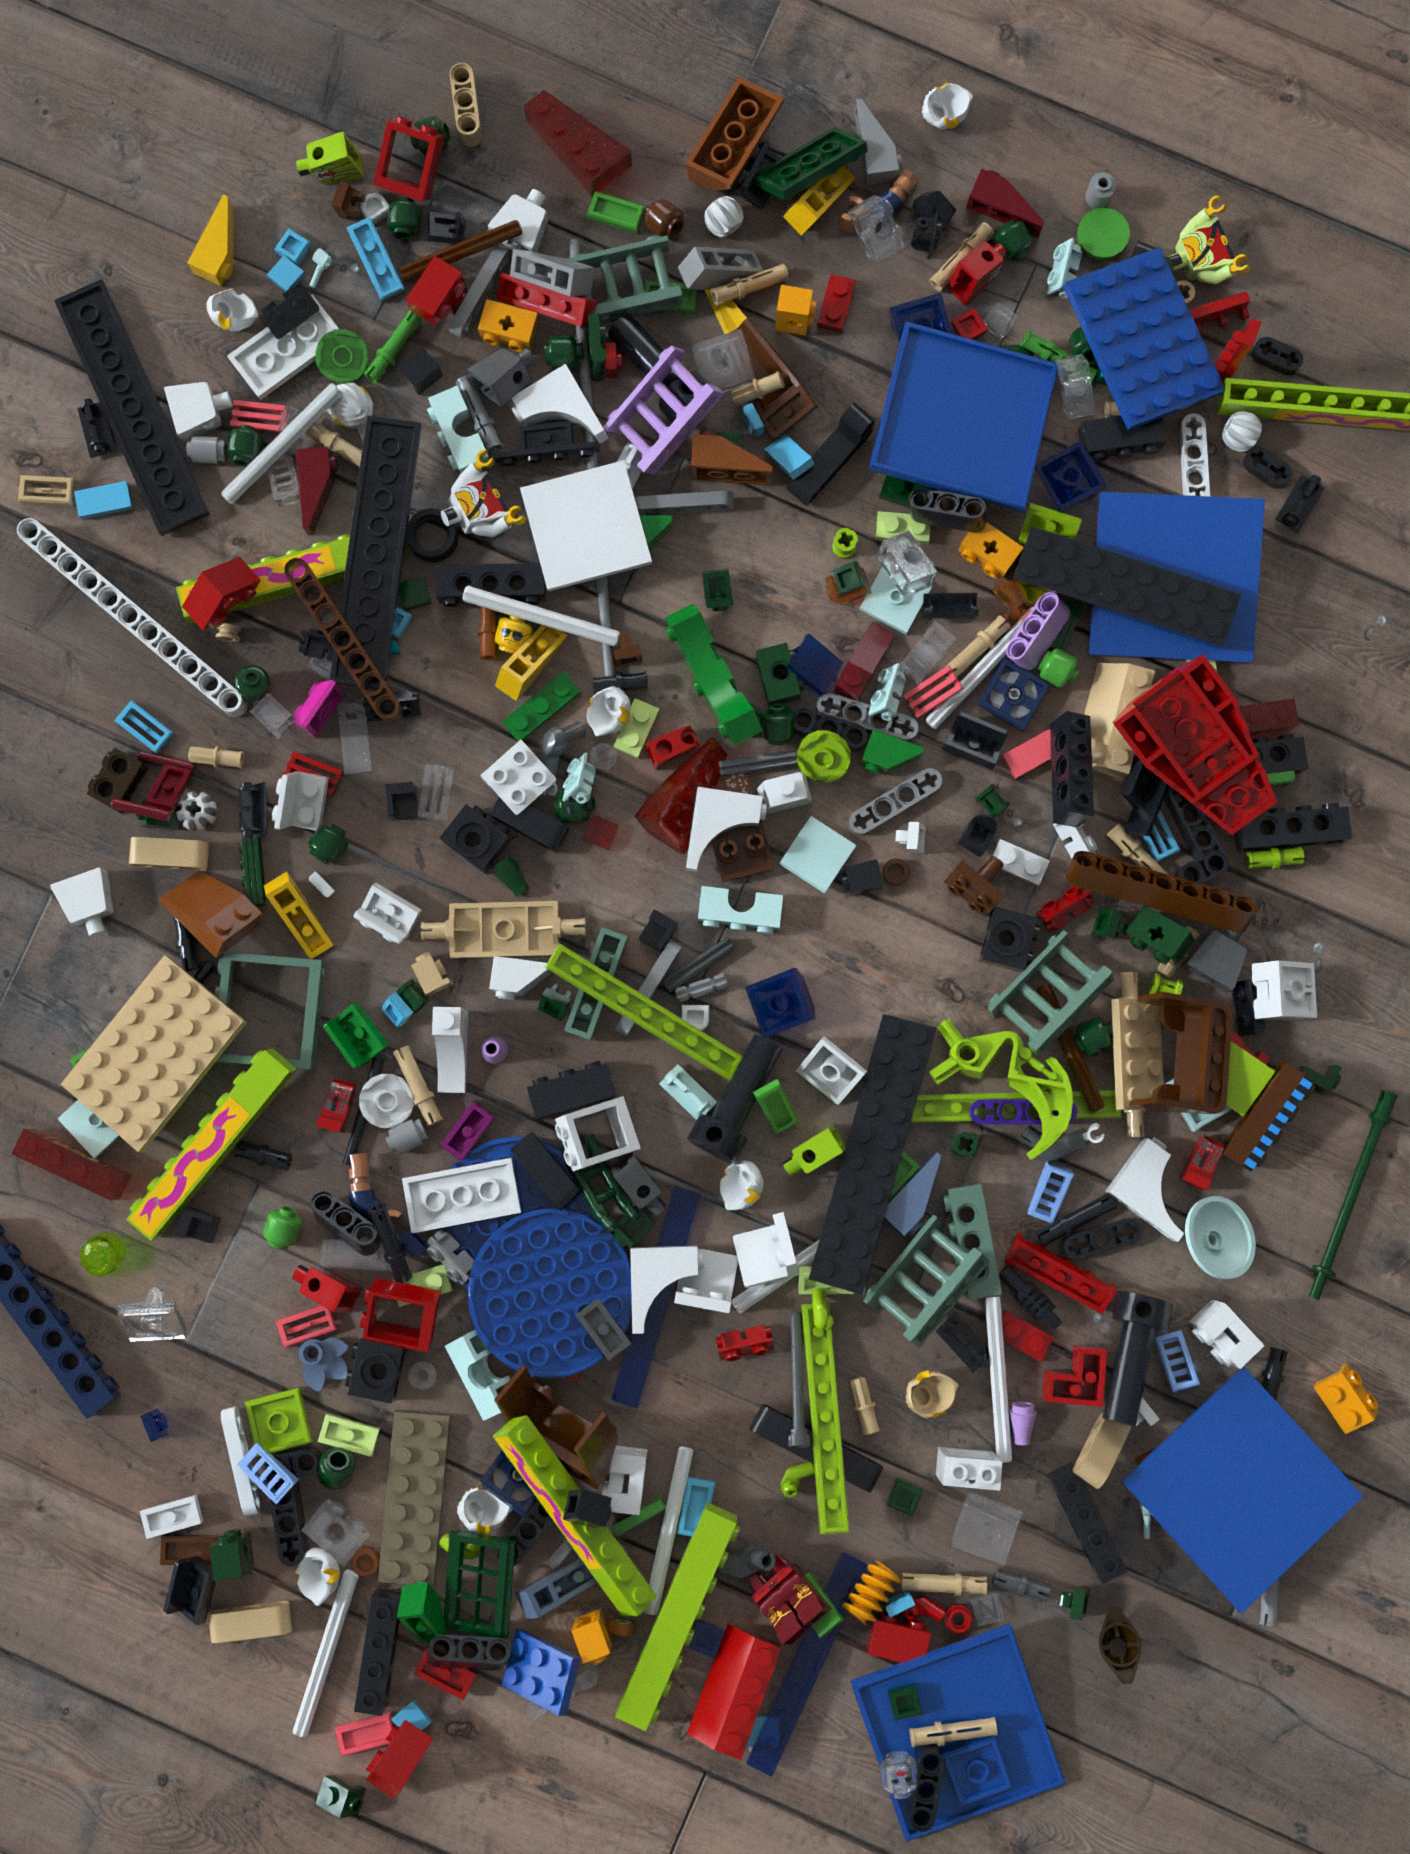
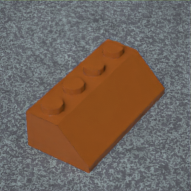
[685,77,785,191]

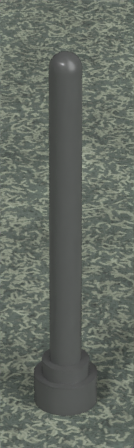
[788,1311,811,1448]

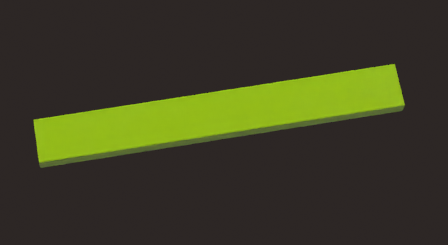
[545,944,743,1081]
[911,1090,1122,1123]
[801,1303,849,1534]

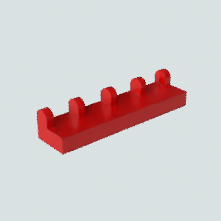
[496,273,597,327]
[1189,291,1251,334]
[1214,318,1262,383]
[1004,1232,1116,1314]

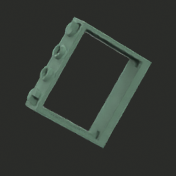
[215,952,327,1071]

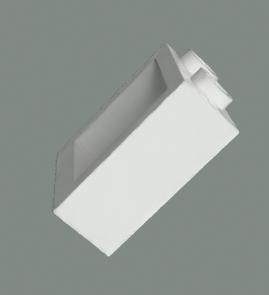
[555,1096,641,1172]
[936,1447,1002,1491]

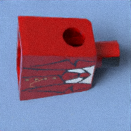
[947,242,1007,306]
[292,1265,363,1312]

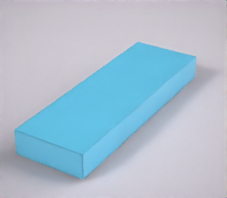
[346,217,405,302]

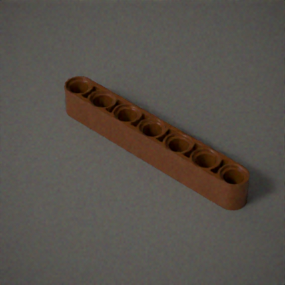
[284,558,403,722]
[1065,851,1257,932]

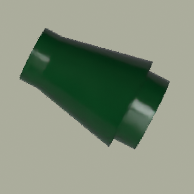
[492,855,529,897]

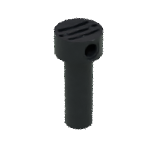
[608,314,709,423]
[687,1035,783,1165]
[1102,1291,1173,1427]

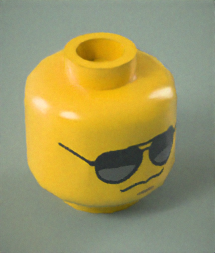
[494,615,533,654]

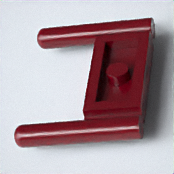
[111,751,196,821]

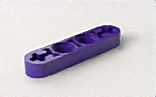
[968,1099,1078,1124]

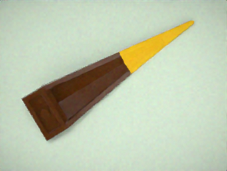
[688,253,818,440]

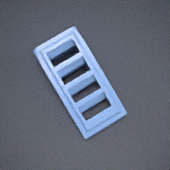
[1027,1161,1074,1223]
[1154,1330,1200,1394]
[237,1442,299,1504]

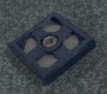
[977,658,1051,732]
[478,1450,537,1517]

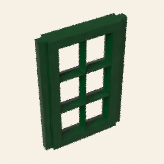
[443,1529,516,1639]

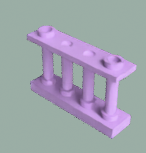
[603,345,724,474]

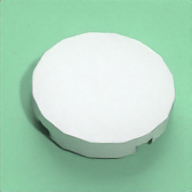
[359,1074,414,1128]

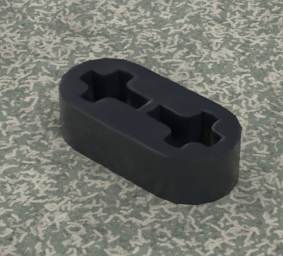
[1252,337,1303,375]
[1243,447,1292,489]

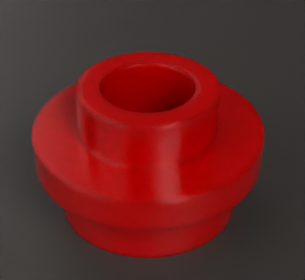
[944,1604,973,1634]

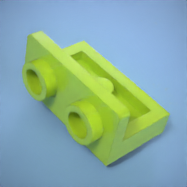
[1018,503,1082,546]

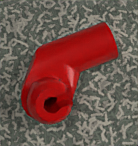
[904,1596,947,1622]

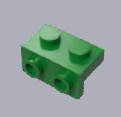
[323,1001,389,1069]

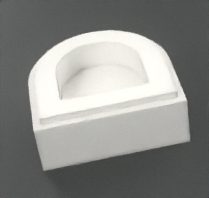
[361,193,389,225]
[309,871,335,897]
[682,1005,709,1031]

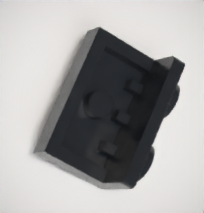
[734,140,781,210]
[259,285,319,339]
[943,711,1009,770]
[163,1556,216,1625]

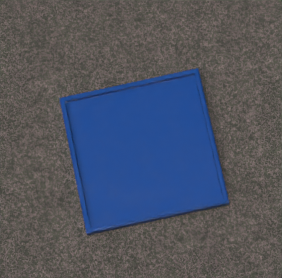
[868,321,1059,512]
[1088,492,1265,663]
[1121,1367,1363,1614]
[850,1623,1066,1842]

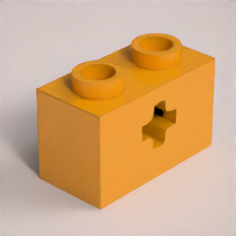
[775,285,817,336]
[478,299,540,352]
[958,523,1024,580]
[571,1608,613,1665]

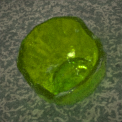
[80,1231,126,1277]

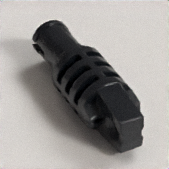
[999,1264,1062,1330]

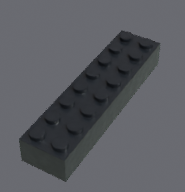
[1012,526,1241,649]

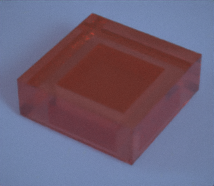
[583,815,619,851]

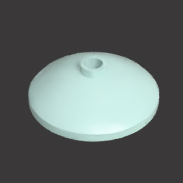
[1185,1196,1256,1280]

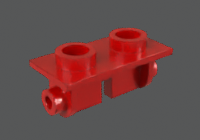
[1035,886,1095,932]
[716,1325,774,1362]

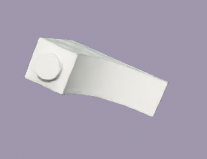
[512,364,609,444]
[686,787,767,872]
[432,1007,469,1093]
[1105,1137,1184,1242]
[630,1245,704,1334]

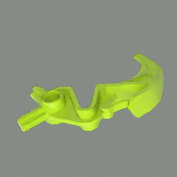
[929,1019,1073,1160]

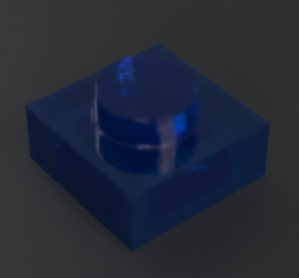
[399,1228,428,1257]
[140,1408,168,1442]
[688,1620,725,1658]

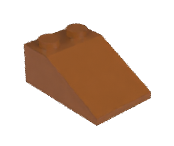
[691,431,772,486]
[159,870,262,958]

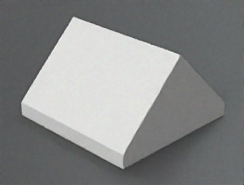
[796,1036,867,1105]

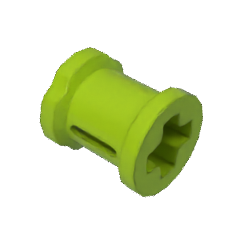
[832,528,858,559]
[1148,973,1183,995]

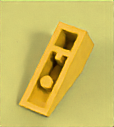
[783,166,856,236]
[187,194,234,287]
[495,625,568,701]
[264,872,334,959]

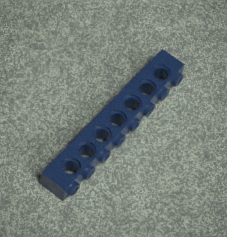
[0,1224,121,1419]

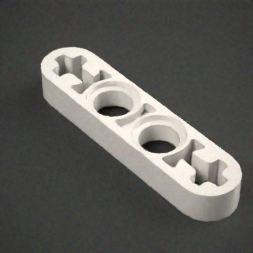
[1179,413,1210,497]
[221,1406,261,1517]

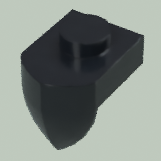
[913,191,956,231]
[428,212,466,244]
[957,814,997,857]

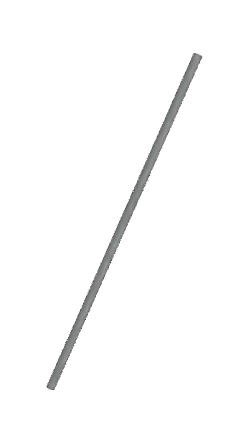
[569,239,615,677]

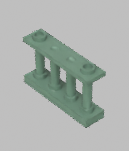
[566,235,682,329]
[988,930,1114,1058]
[863,1215,990,1348]

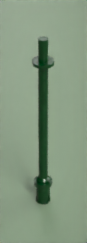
[1309,1090,1398,1300]

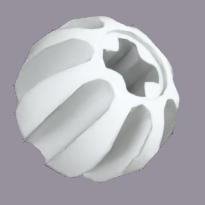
[704,196,744,237]
[1222,411,1262,452]
[176,791,218,831]

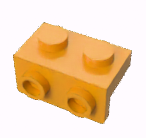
[1314,1363,1378,1434]

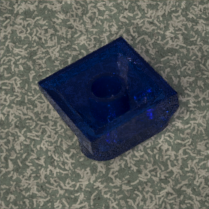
[889,292,953,344]
[1035,440,1108,512]
[745,968,815,1038]

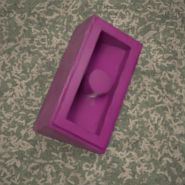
[440,1100,495,1162]

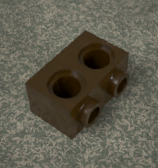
[86,747,149,814]

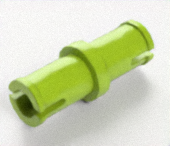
[1245,847,1304,869]

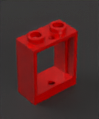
[373,116,445,202]
[360,1278,441,1353]

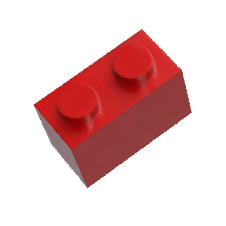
[866,1612,931,1663]

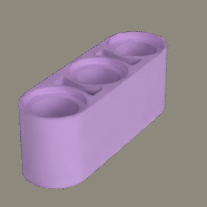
[1006,592,1070,671]

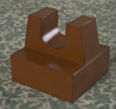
[331,181,366,220]
[613,634,643,666]

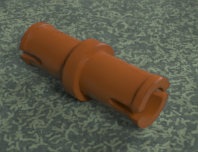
[478,606,497,660]

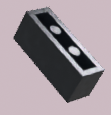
[1078,416,1167,462]
[527,1061,616,1119]

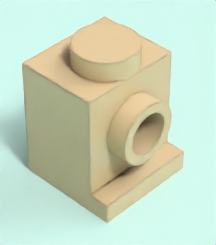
[411,952,453,996]

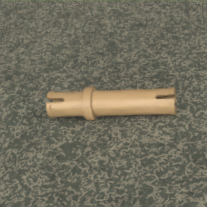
[929,222,995,292]
[711,263,789,306]
[305,422,362,468]
[941,615,1011,679]
[1107,823,1169,875]
[393,1045,444,1127]
[901,1572,987,1596]
[909,1717,997,1747]

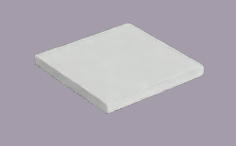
[520,460,652,592]

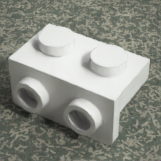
[353,883,422,944]

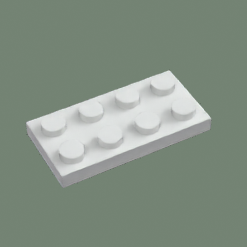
[227,294,339,400]
[402,1158,522,1233]

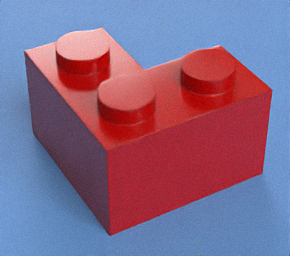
[406,256,467,326]
[182,557,261,630]
[1041,1345,1107,1407]
[366,1720,433,1799]

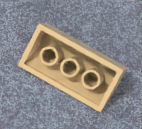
[1084,663,1155,779]

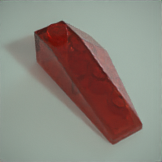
[634,737,728,855]

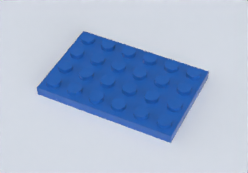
[1063,247,1225,430]

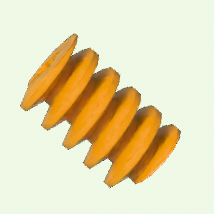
[842,1559,901,1625]

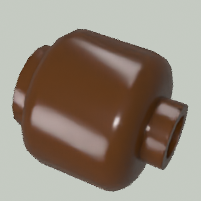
[645,199,684,239]

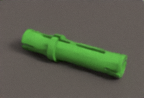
[364,310,423,384]
[1020,330,1098,384]

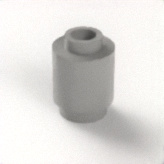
[1085,172,1116,209]
[186,436,227,464]
[386,1118,429,1155]

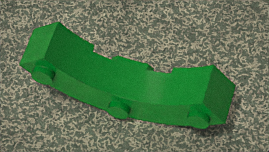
[665,603,763,746]

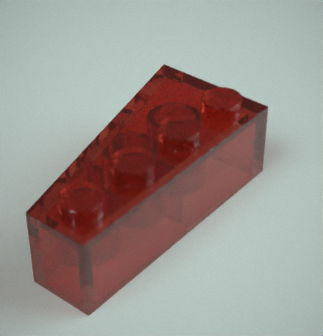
[524,90,632,197]

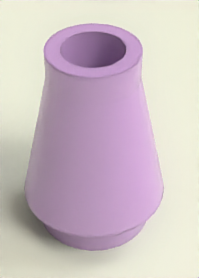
[481,1036,508,1064]
[1009,1401,1037,1445]

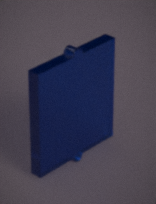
[787,633,844,696]

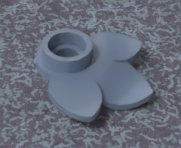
[299,1337,348,1391]

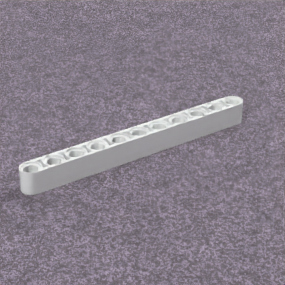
[17,518,248,717]

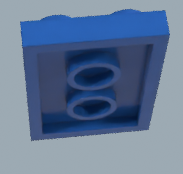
[502,1629,581,1716]

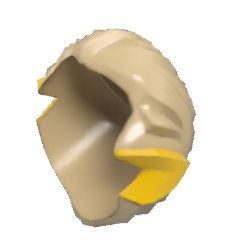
[905,1370,959,1419]

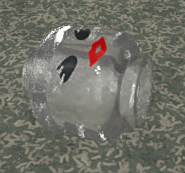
[880,1751,919,1799]

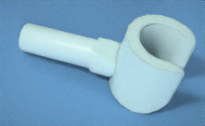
[309,248,332,288]
[1139,1502,1151,1539]

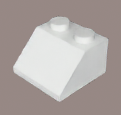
[489,956,552,1000]

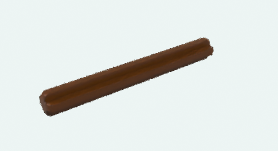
[400,220,523,281]
[1037,984,1105,1112]

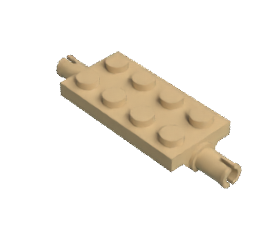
[421,901,586,959]
[1111,972,1164,1137]

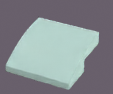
[779,816,856,894]

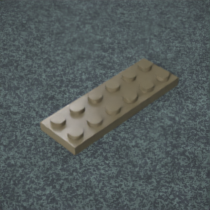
[378,1410,451,1587]

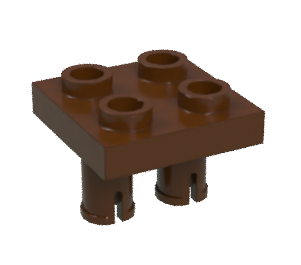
[711,820,775,883]
[944,856,1005,917]

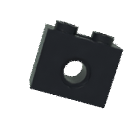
[439,804,511,874]
[979,907,1040,972]
[345,1337,406,1403]

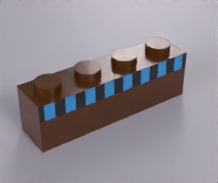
[1222,1058,1315,1172]

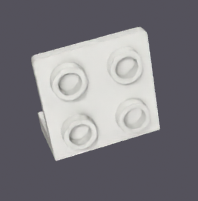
[480,740,556,815]
[272,771,329,831]
[733,1212,799,1288]
[674,1248,738,1313]

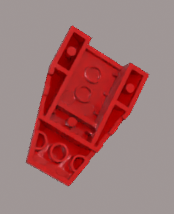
[1112,655,1277,835]

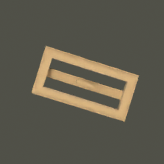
[18,475,76,506]

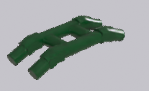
[561,1134,640,1232]

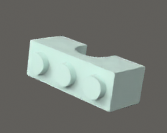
[427,386,489,474]
[698,886,783,934]
[445,1329,510,1421]

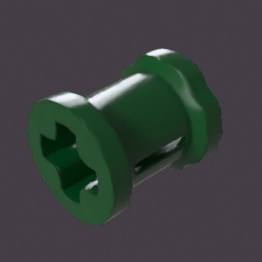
[975,784,1011,818]
[396,979,430,1016]
[950,1132,978,1157]

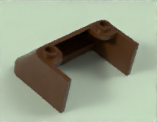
[1130,992,1232,1114]
[494,1365,619,1489]

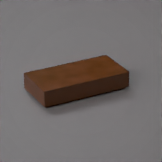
[160,1534,219,1566]

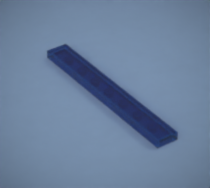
[611,1186,701,1408]
[746,1551,868,1777]

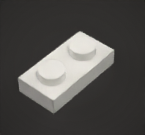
[992,839,1050,887]
[140,1494,203,1539]

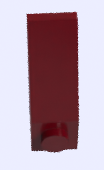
[966,169,1044,238]
[296,447,338,535]
[834,621,896,701]

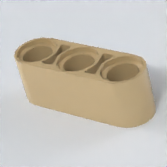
[450,63,482,147]
[129,837,210,870]
[1073,1412,1131,1489]
[208,1601,292,1643]

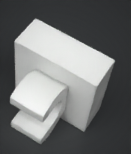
[895,822,926,853]
[1136,1397,1160,1426]

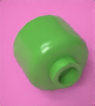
[1037,648,1079,688]
[263,1206,303,1250]

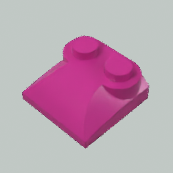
[294,680,346,738]

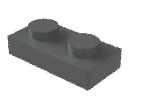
[575,1298,631,1361]

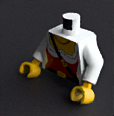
[441,450,526,537]

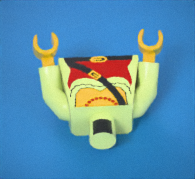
[1166,196,1251,285]

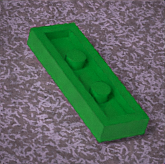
[502,671,581,742]

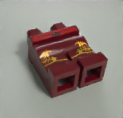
[748,1554,832,1645]

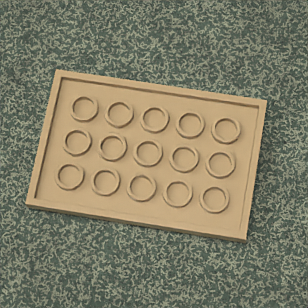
[61,955,247,1153]

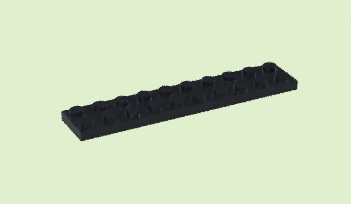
[54,279,210,536]
[329,415,422,690]
[809,1014,936,1295]

